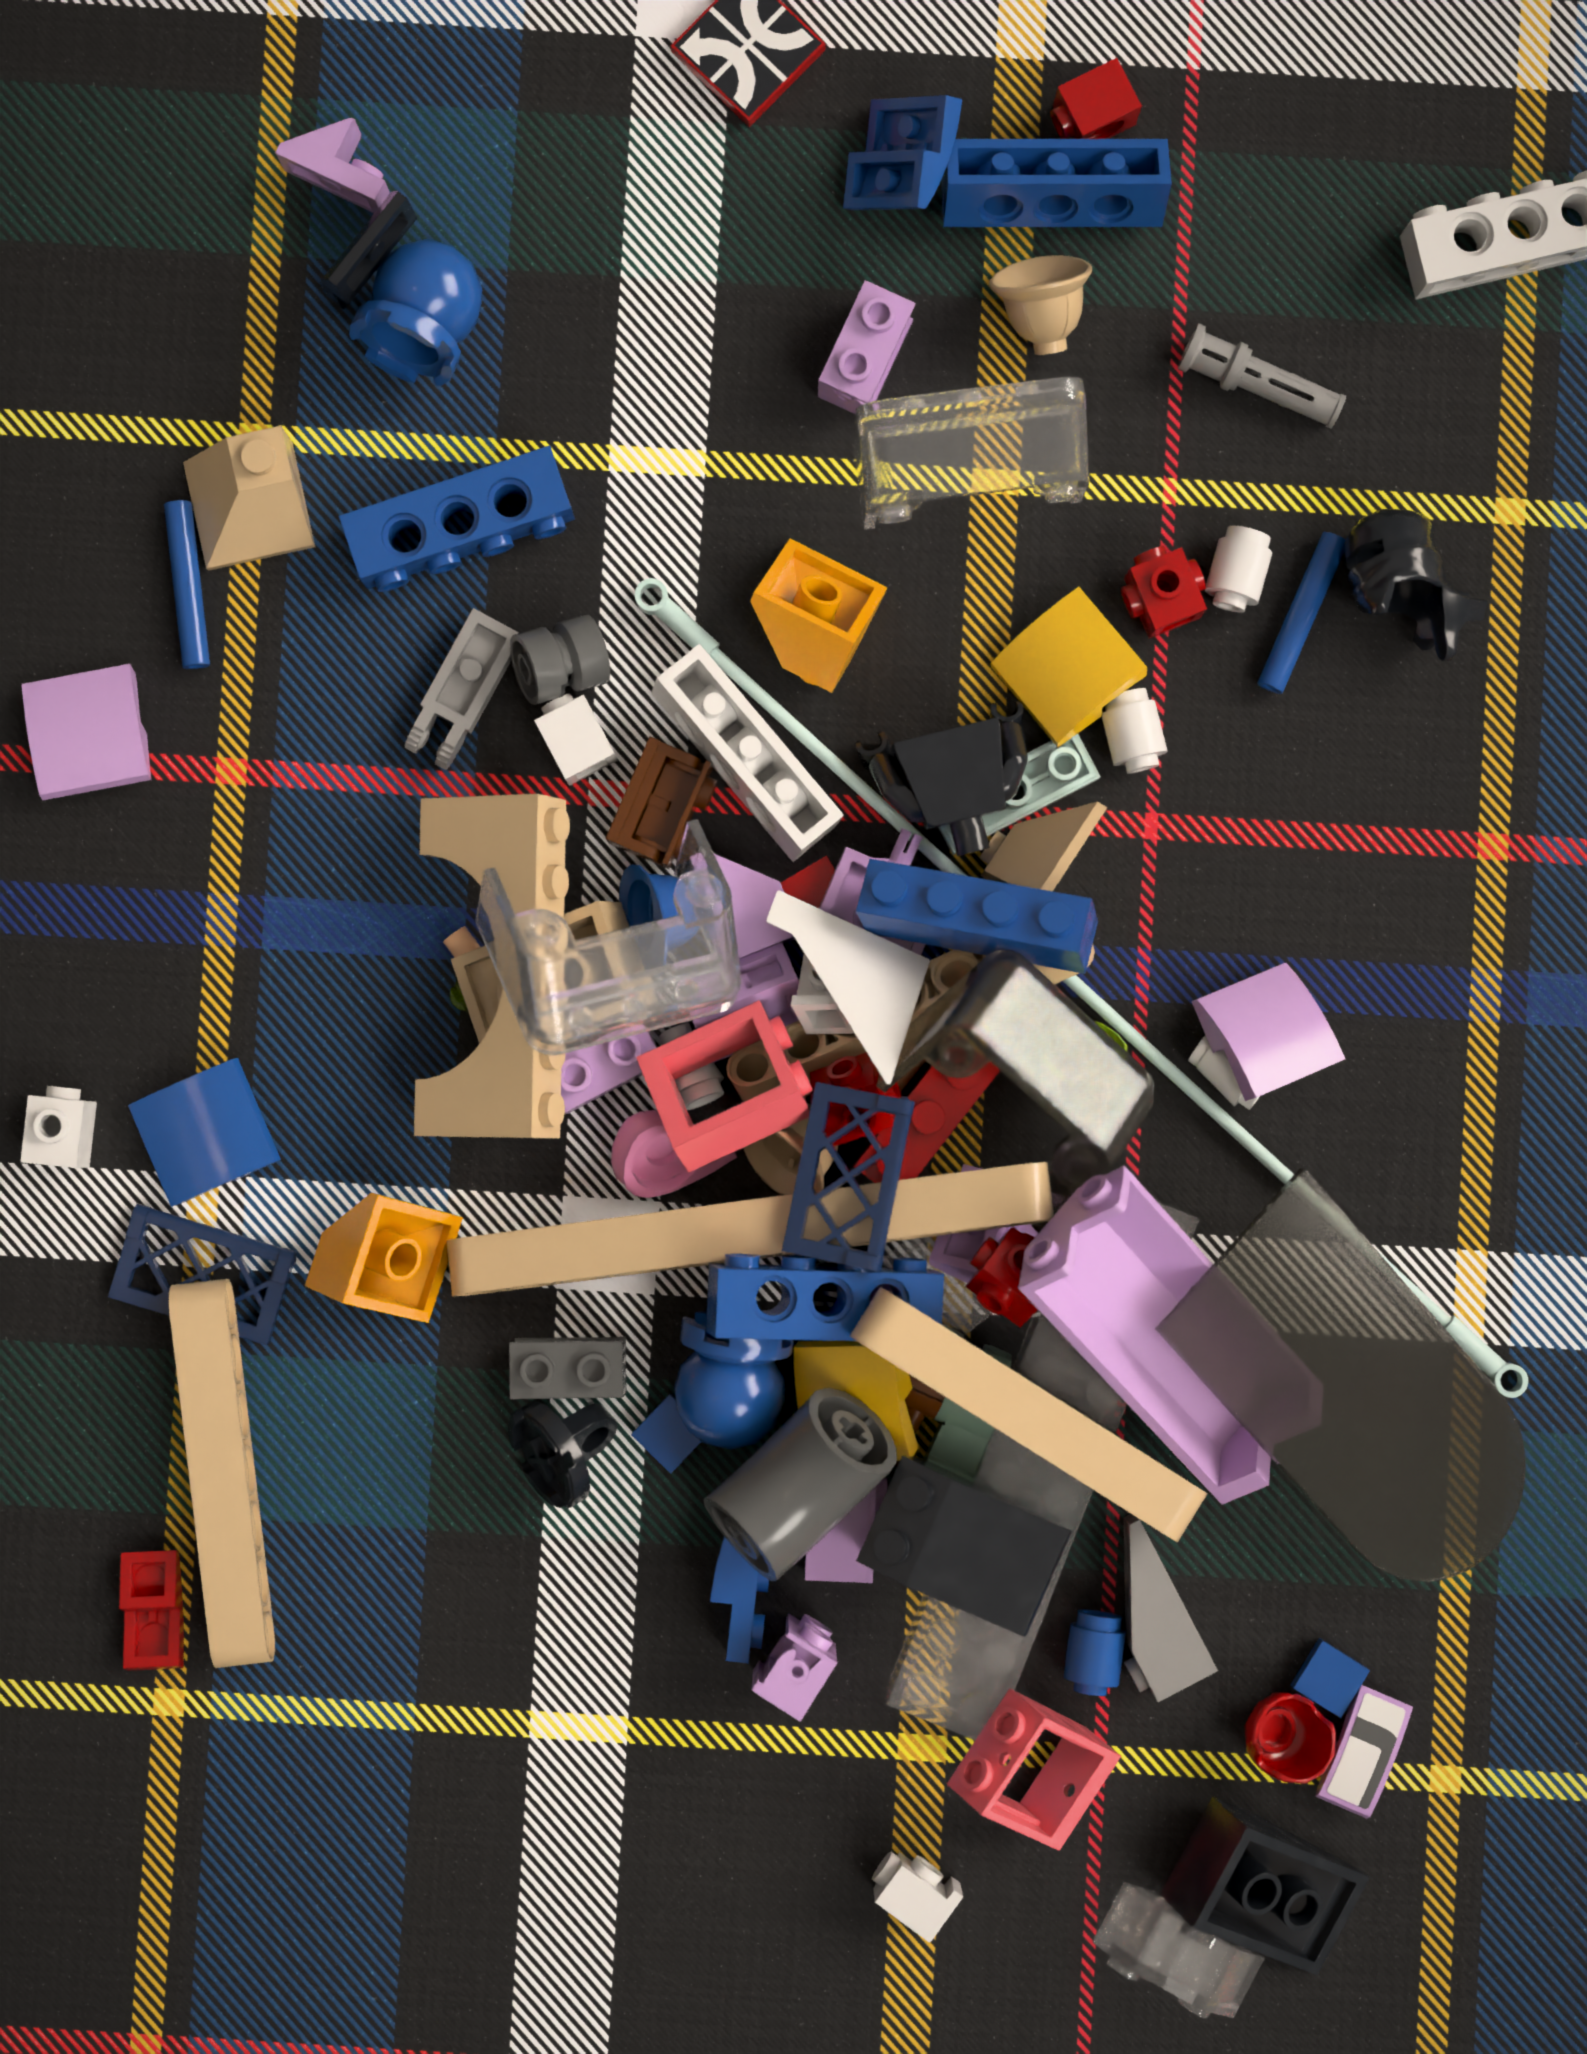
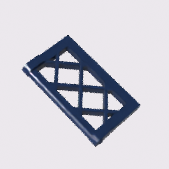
[782,1082,915,1273]
[108,1203,297,1345]

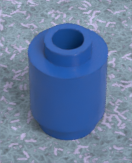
[1063,1609,1126,1696]

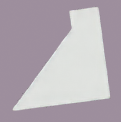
[766,890,930,1084]

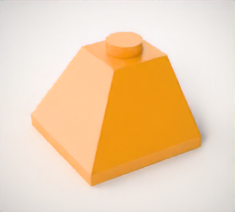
[750,538,888,693]
[305,1192,463,1323]

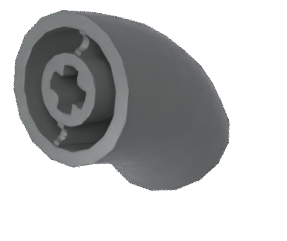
[704,1388,897,1582]

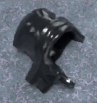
[1344,509,1487,661]

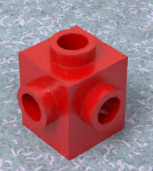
[1121,546,1207,639]
[810,1052,901,1147]
[965,1226,1038,1328]

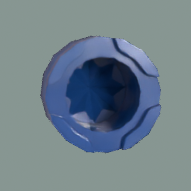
[349,238,482,386]
[674,1311,794,1450]

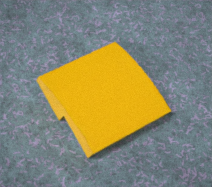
[991,587,1147,747]
[794,1341,919,1461]

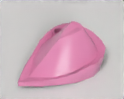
[611,1110,737,1198]

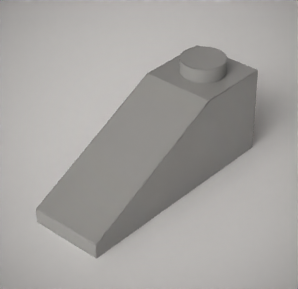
[1123,1514,1218,1702]

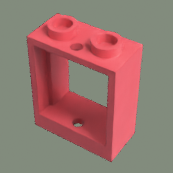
[636,1000,813,1173]
[947,1688,1121,1851]

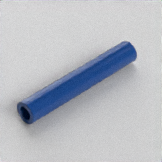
[164,500,210,669]
[1257,532,1345,694]

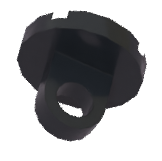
[507,1400,618,1509]

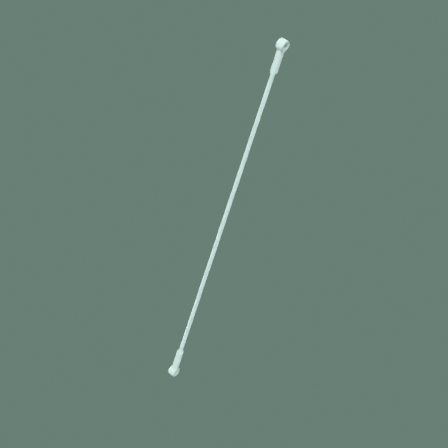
[635,578,1528,1398]

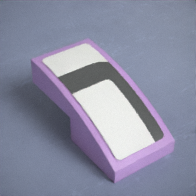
[1315,1685,1413,1819]

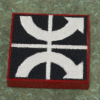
[671,0,825,127]

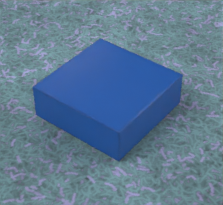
[631,1393,701,1473]
[1290,1638,1370,1718]

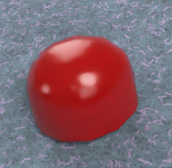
[1244,1692,1336,1784]

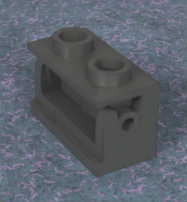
[509,1337,627,1399]

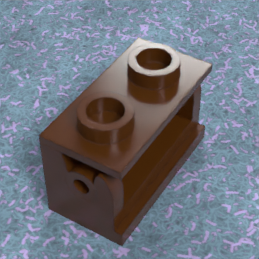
[605,736,718,870]

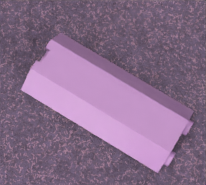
[1018,1166,1321,1504]

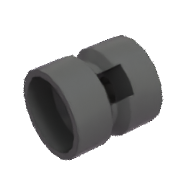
[510,614,610,705]

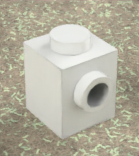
[20,1086,97,1168]

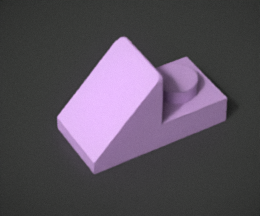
[275,118,390,213]

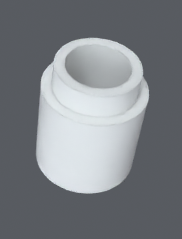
[1205,526,1272,613]
[1102,688,1168,774]

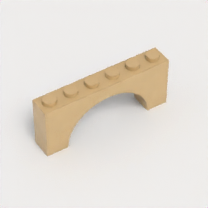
[414,794,570,1138]

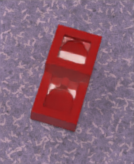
[119,1550,184,1671]

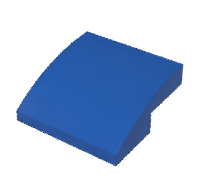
[843,95,962,210]
[128,1058,281,1207]

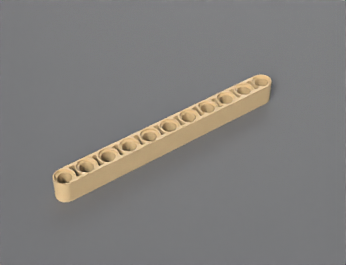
[447,1162,1054,1297]

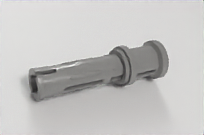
[1177,323,1346,428]

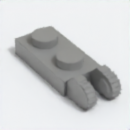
[404,608,519,770]

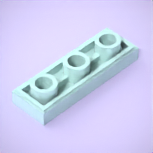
[939,734,1101,855]

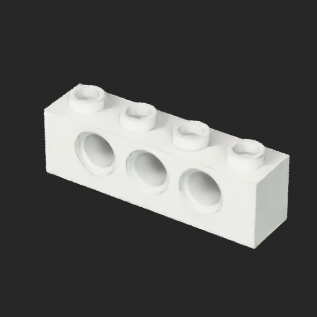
[1400,171,1587,299]
[651,643,844,862]

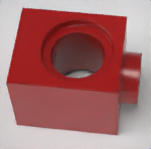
[1050,58,1142,139]

